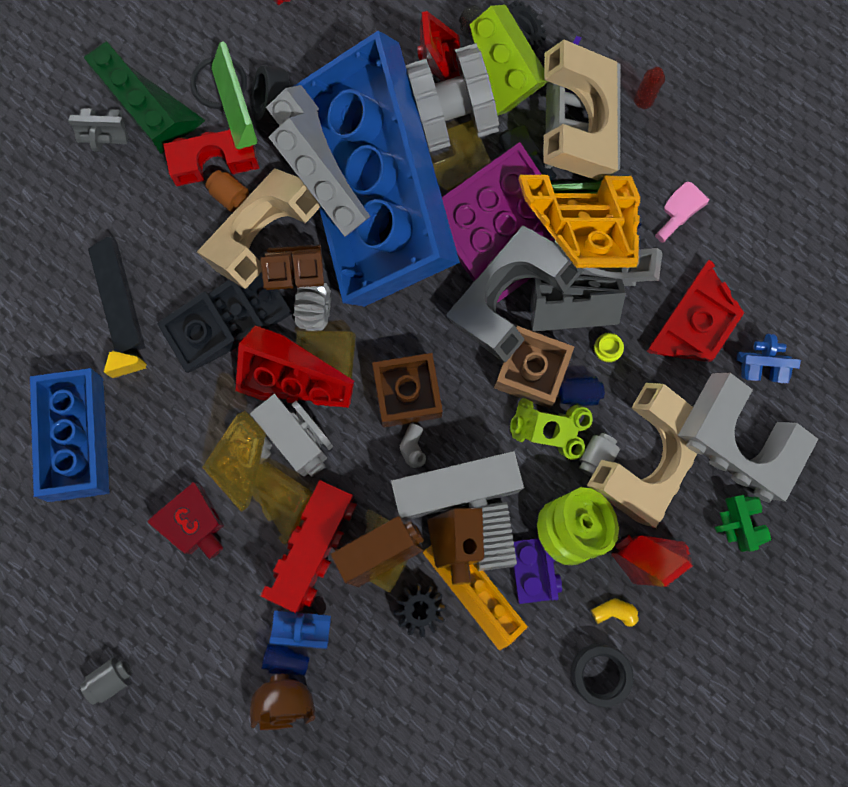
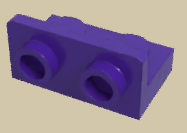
[513,538,562,604]

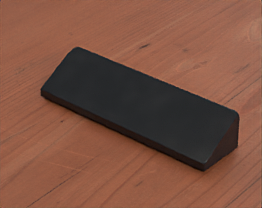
[88,236,145,354]

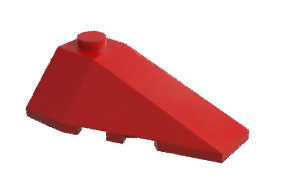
[418,11,461,81]

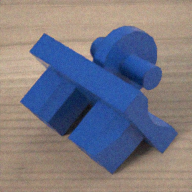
[737,334,801,383]
[270,611,331,649]

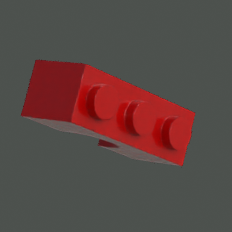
[163,128,260,187]

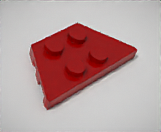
[647,260,744,362]

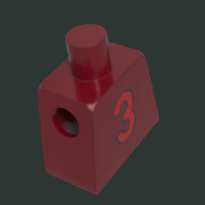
[147,482,224,560]

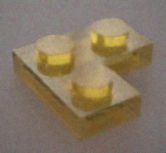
[433,120,491,191]

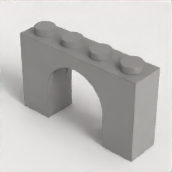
[678,373,818,502]

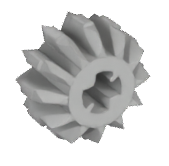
[293,283,331,331]

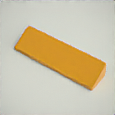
[423,546,528,650]

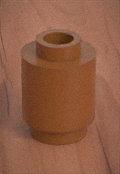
[206,170,249,212]

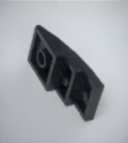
[157,272,294,373]

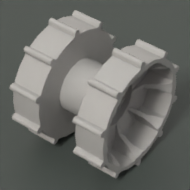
[405,43,500,152]

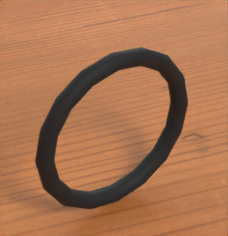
[190,56,247,109]

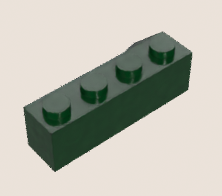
[84,41,205,154]

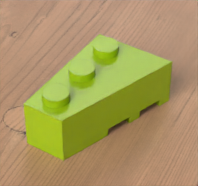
[470,5,549,116]

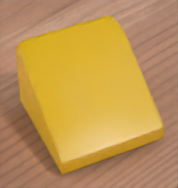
[104,351,147,378]

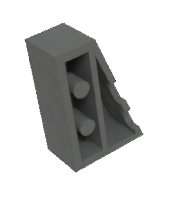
[530,276,626,331]

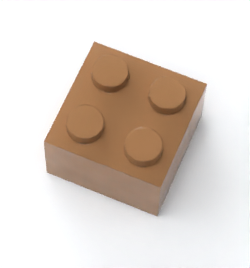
[494,326,574,409]

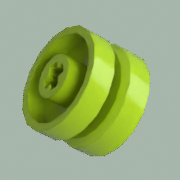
[537,487,619,565]

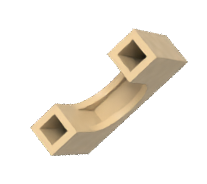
[544,40,618,180]
[197,168,321,289]
[587,383,697,528]

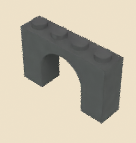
[446,226,584,363]

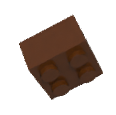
[372,353,443,428]

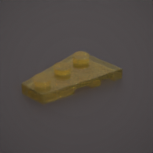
[202,411,266,512]

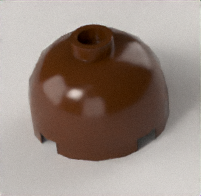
[250,674,315,730]

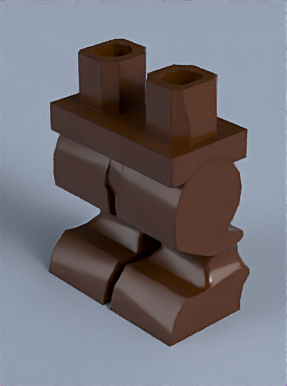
[261,244,324,290]

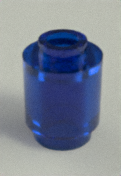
[559,376,605,407]

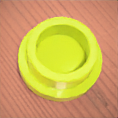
[594,333,624,362]

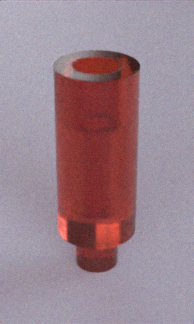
[634,67,665,109]

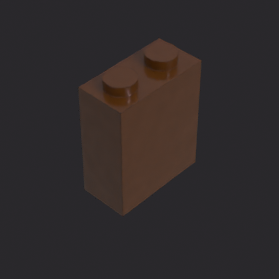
[331,516,424,587]

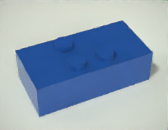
[30,368,110,502]

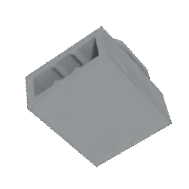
[250,394,333,477]

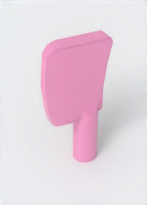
[655,182,709,243]

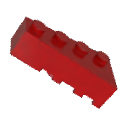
[260,480,357,613]

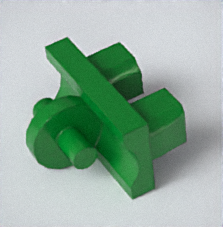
[714,495,771,552]

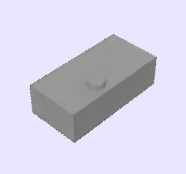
[391,451,524,520]

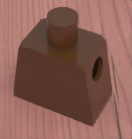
[427,508,484,585]

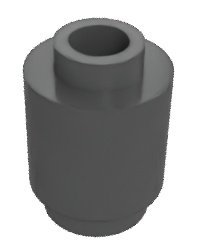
[80,658,132,705]

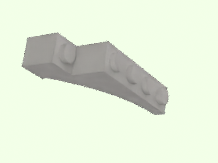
[266,85,371,237]

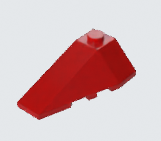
[235,326,354,408]
[611,535,693,587]

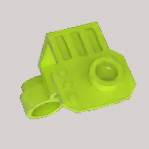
[510,398,593,460]

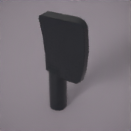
[499,125,557,181]

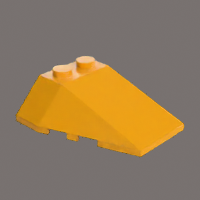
[518,175,640,268]

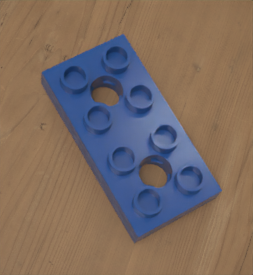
[294,30,460,307]

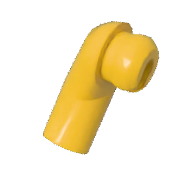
[590,599,639,627]

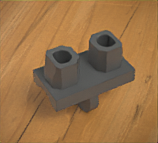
[68,108,128,152]

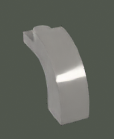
[555,240,662,286]

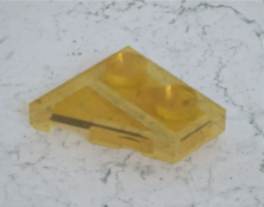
[249,462,313,545]

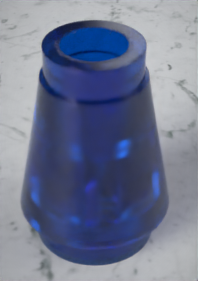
[261,643,310,676]

